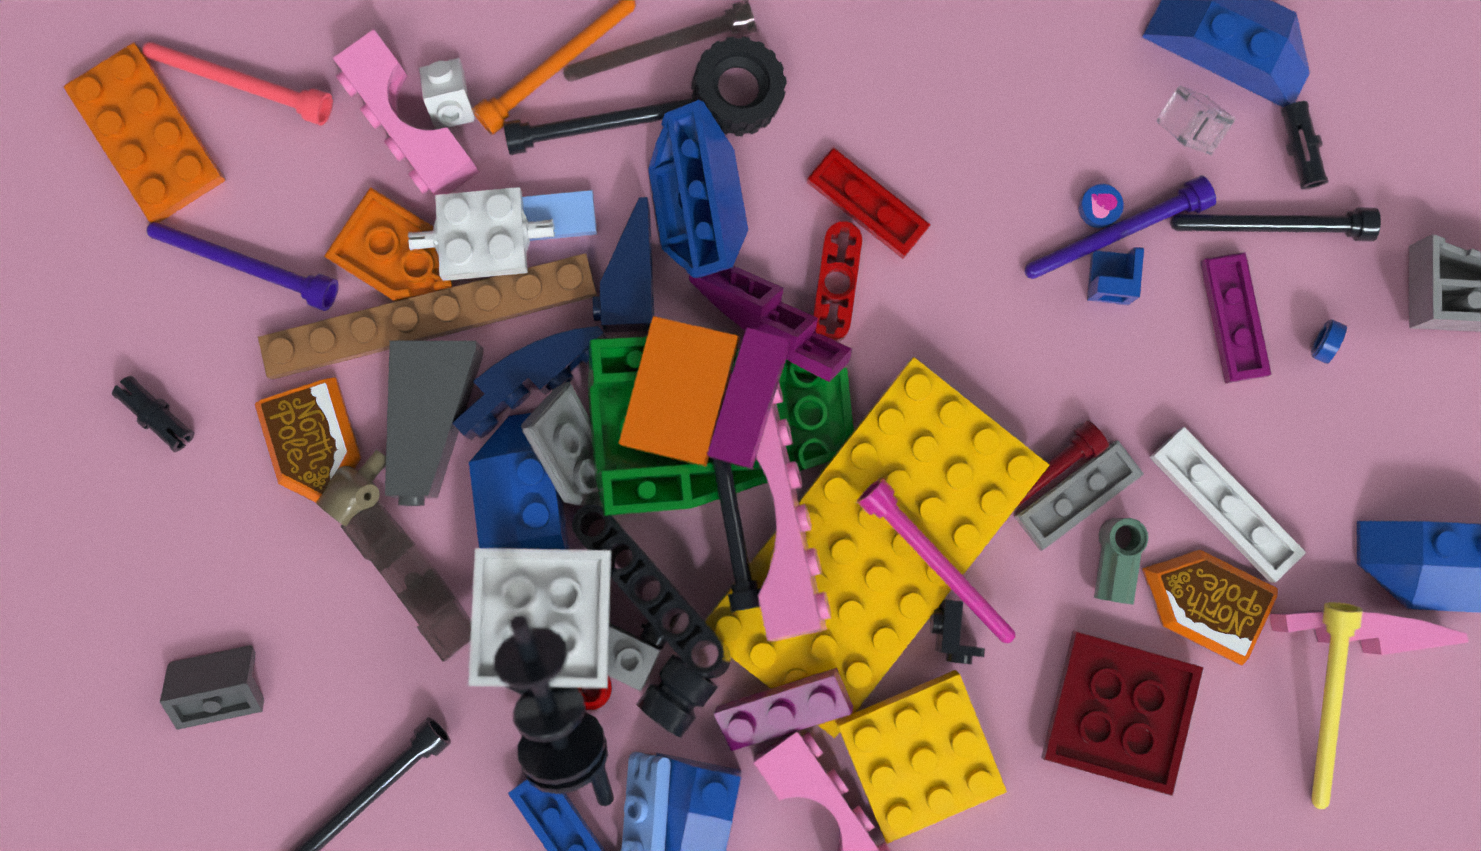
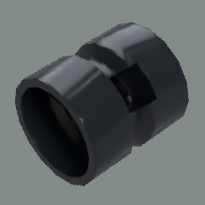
[636,654,718,738]

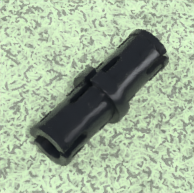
[1281,101,1329,190]
[112,376,195,452]

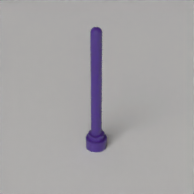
[1024,175,1216,279]
[146,222,339,311]

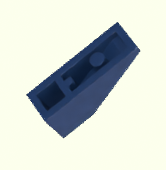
[593,197,655,333]

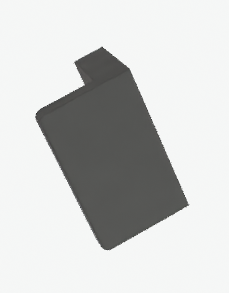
[160,645,264,730]

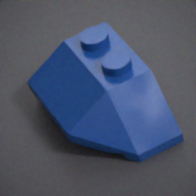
[1142,0,1310,107]
[648,100,748,278]
[469,413,569,550]
[1357,521,1481,613]

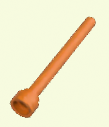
[471,0,636,136]

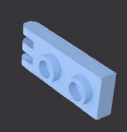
[621,752,670,851]

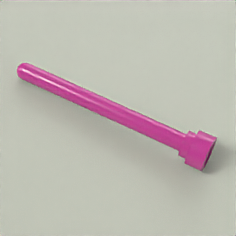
[857,478,1015,643]

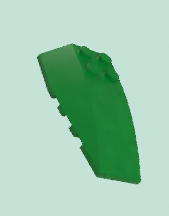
[588,337,854,516]

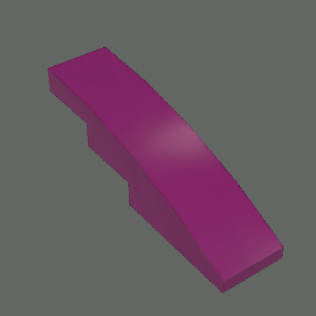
[689,265,852,382]

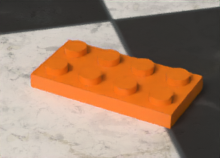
[63,42,226,223]

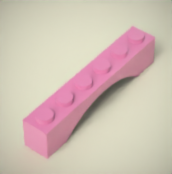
[723,374,831,641]

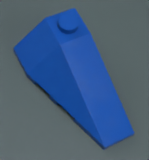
[656,752,741,851]

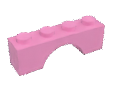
[333,29,479,196]
[753,731,891,851]

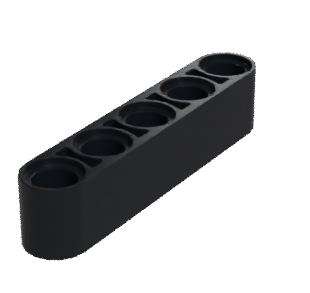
[572,504,731,679]

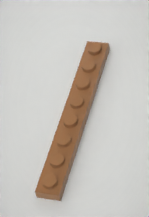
[258,253,598,380]

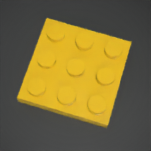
[835,670,1007,844]

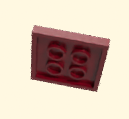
[1041,631,1204,796]

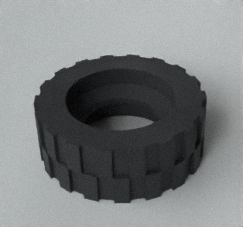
[691,37,787,136]

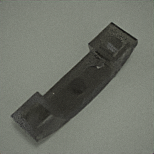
[340,502,471,662]

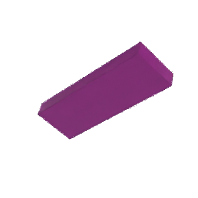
[1200,252,1272,384]
[707,328,791,469]

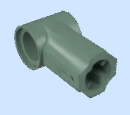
[1094,518,1149,605]

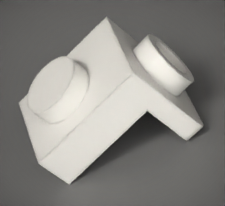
[419,58,475,129]

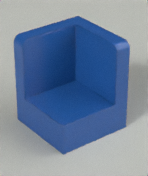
[1087,247,1144,305]

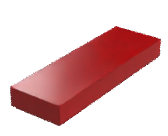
[807,147,931,259]

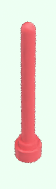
[142,42,333,126]

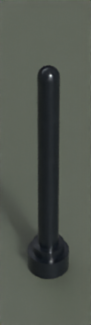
[503,98,693,156]
[1170,207,1381,241]
[712,458,762,612]
[294,717,451,851]

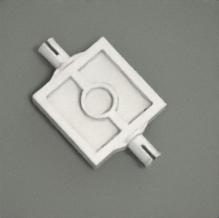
[408,187,555,281]

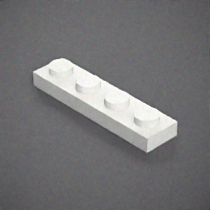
[1149,427,1306,582]

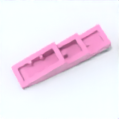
[1269,610,1468,655]

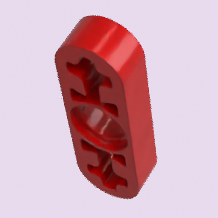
[813,221,862,342]

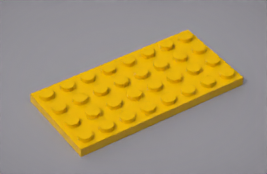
[704,357,1049,739]

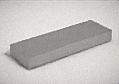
[1014,440,1144,551]

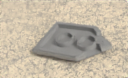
[521,382,602,507]

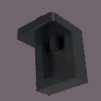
[930,600,985,664]

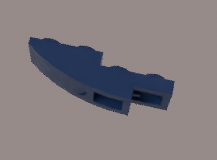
[452,326,607,440]

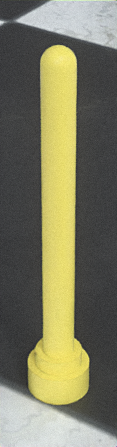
[1311,602,1363,809]

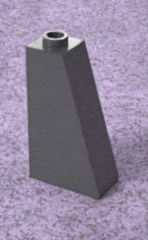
[385,341,483,506]

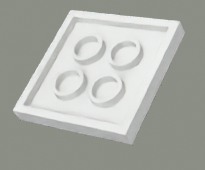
[468,548,611,688]

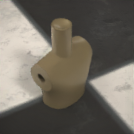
[316,449,386,527]

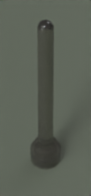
[563,0,757,82]

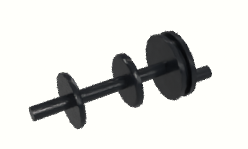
[494,615,614,806]

